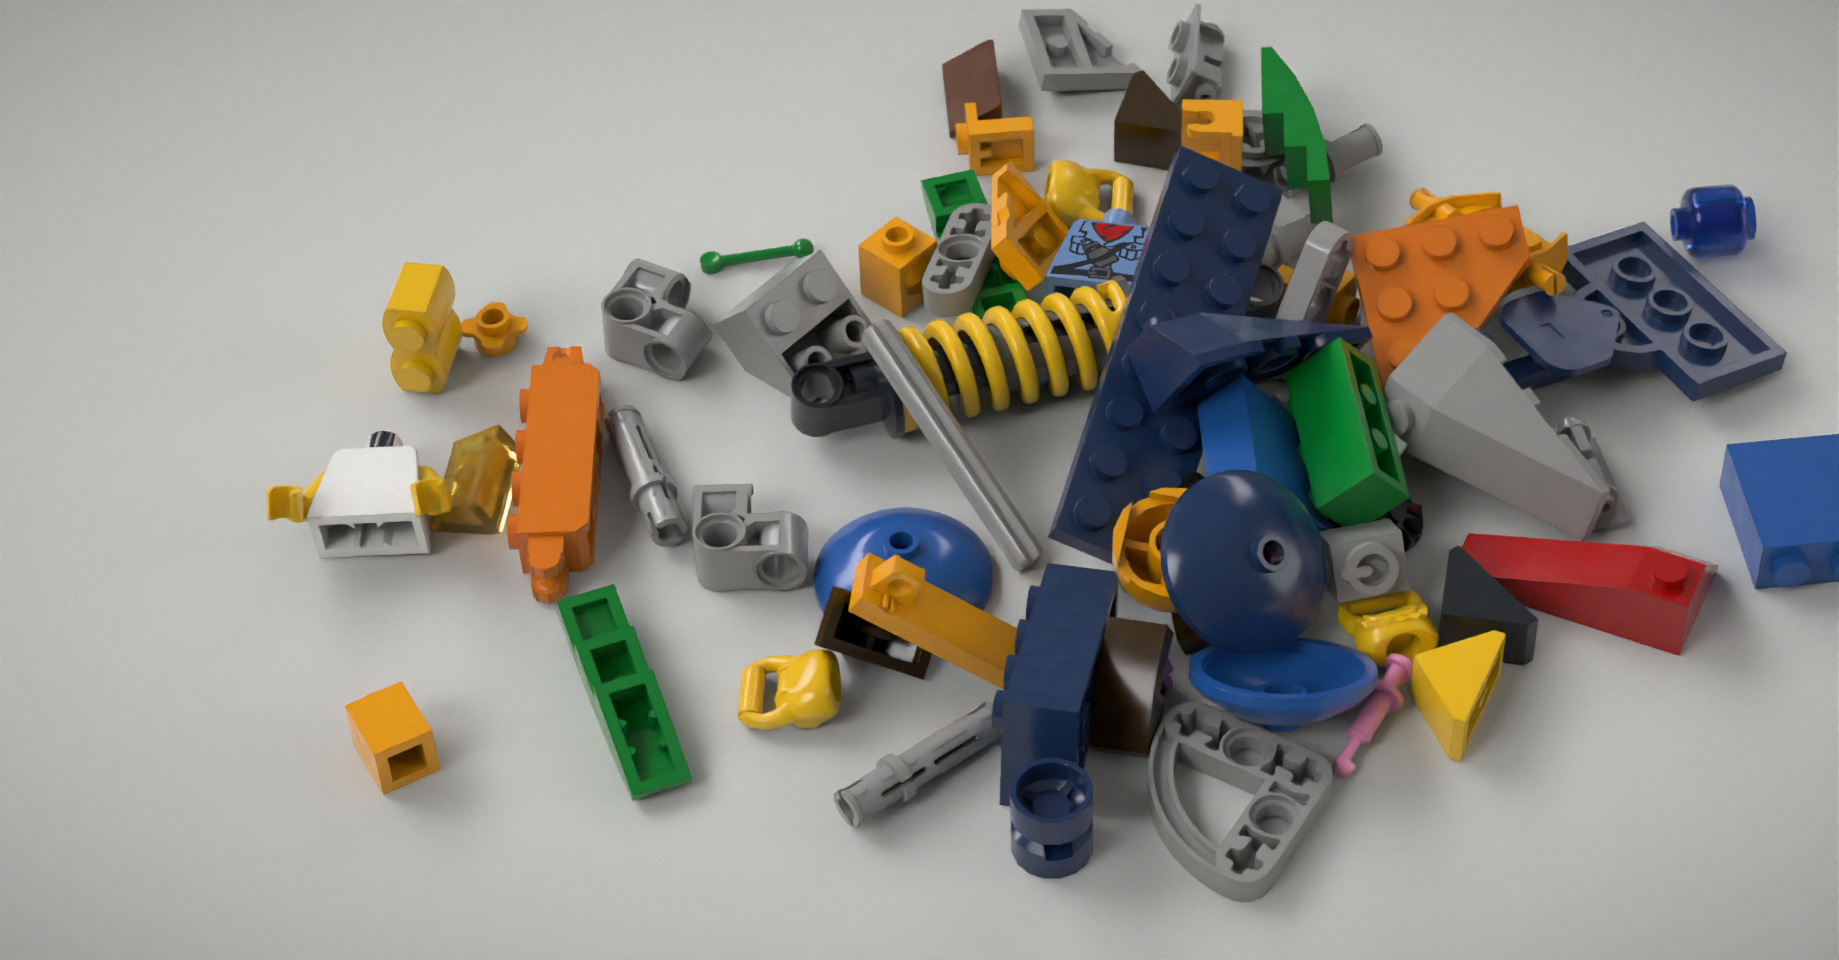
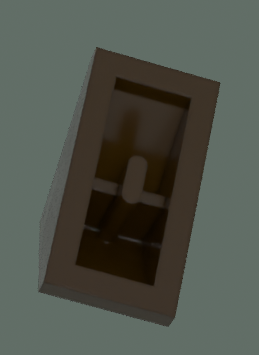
[1114,70,1182,171]
[814,586,932,680]

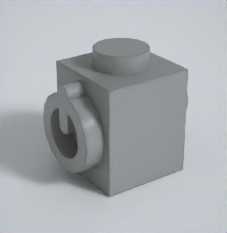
[1318,518,1410,603]

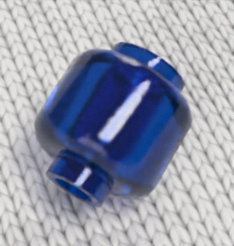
[1670,184,1756,259]

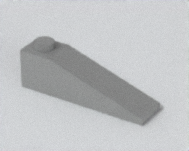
[1383,312,1610,541]

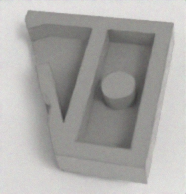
[1019,9,1141,92]

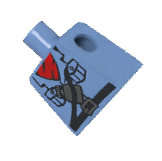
[1046,208,1149,299]

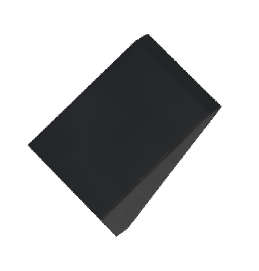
[1437,545,1538,666]

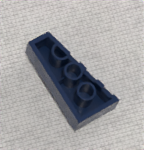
[992,563,1119,806]

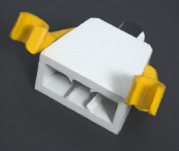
[266,431,453,558]

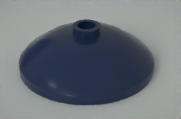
[1160,470,1326,655]

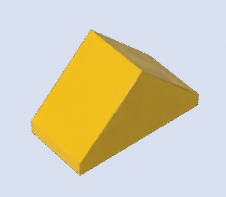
[1410,630,1506,762]

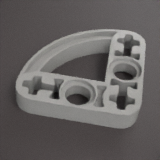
[1148,702,1333,902]

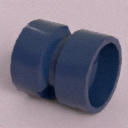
[1010,758,1093,879]

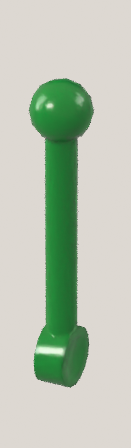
[700,238,814,274]

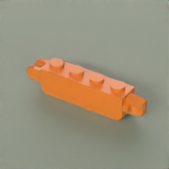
[507,346,605,605]

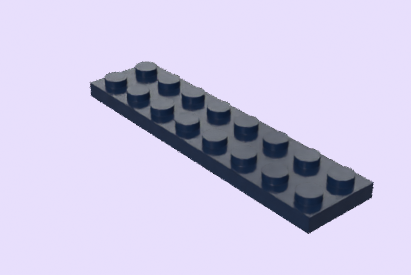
[1048,146,1284,565]

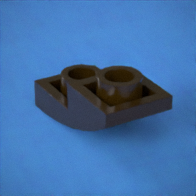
[1090,617,1174,758]

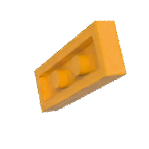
[848,552,1017,690]

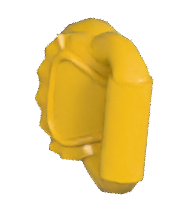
[1044,159,1134,227]
[1337,589,1439,668]
[738,649,841,730]

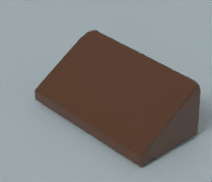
[942,39,1002,138]

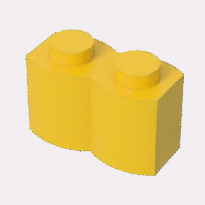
[382,262,463,394]

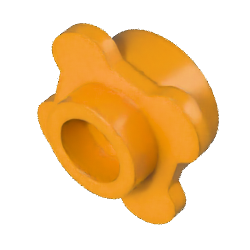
[461,302,528,356]

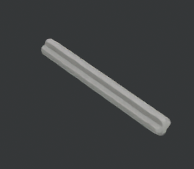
[862,319,1043,572]

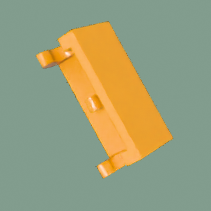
[1181,99,1243,172]

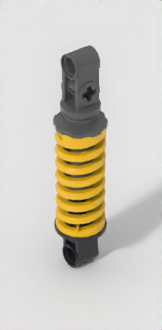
[791,263,1284,439]

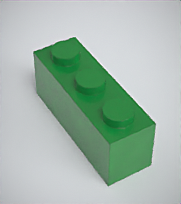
[1284,337,1410,527]

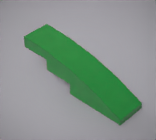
[1261,46,1333,224]
[556,584,692,801]

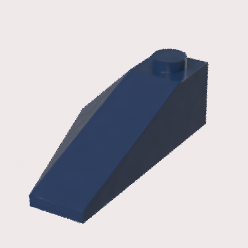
[1126,312,1373,413]

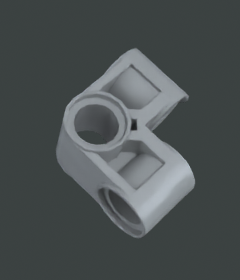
[601,258,713,380]
[692,483,808,592]

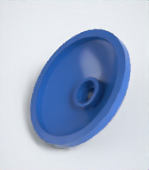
[814,507,993,614]
[1189,637,1378,732]

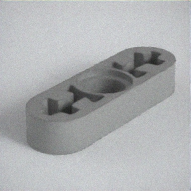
[922,203,995,317]
[1275,221,1355,383]

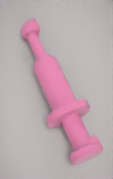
[1333,653,1413,778]

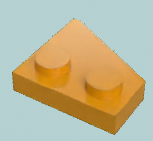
[991,161,1069,292]

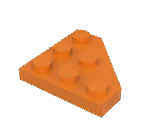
[1351,205,1530,390]

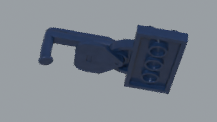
[1474,221,1787,402]

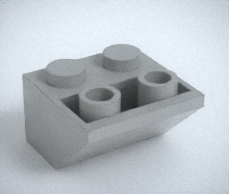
[713,249,872,402]

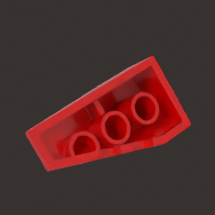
[1461,533,1718,656]

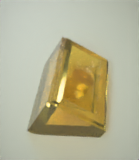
[431,425,520,535]

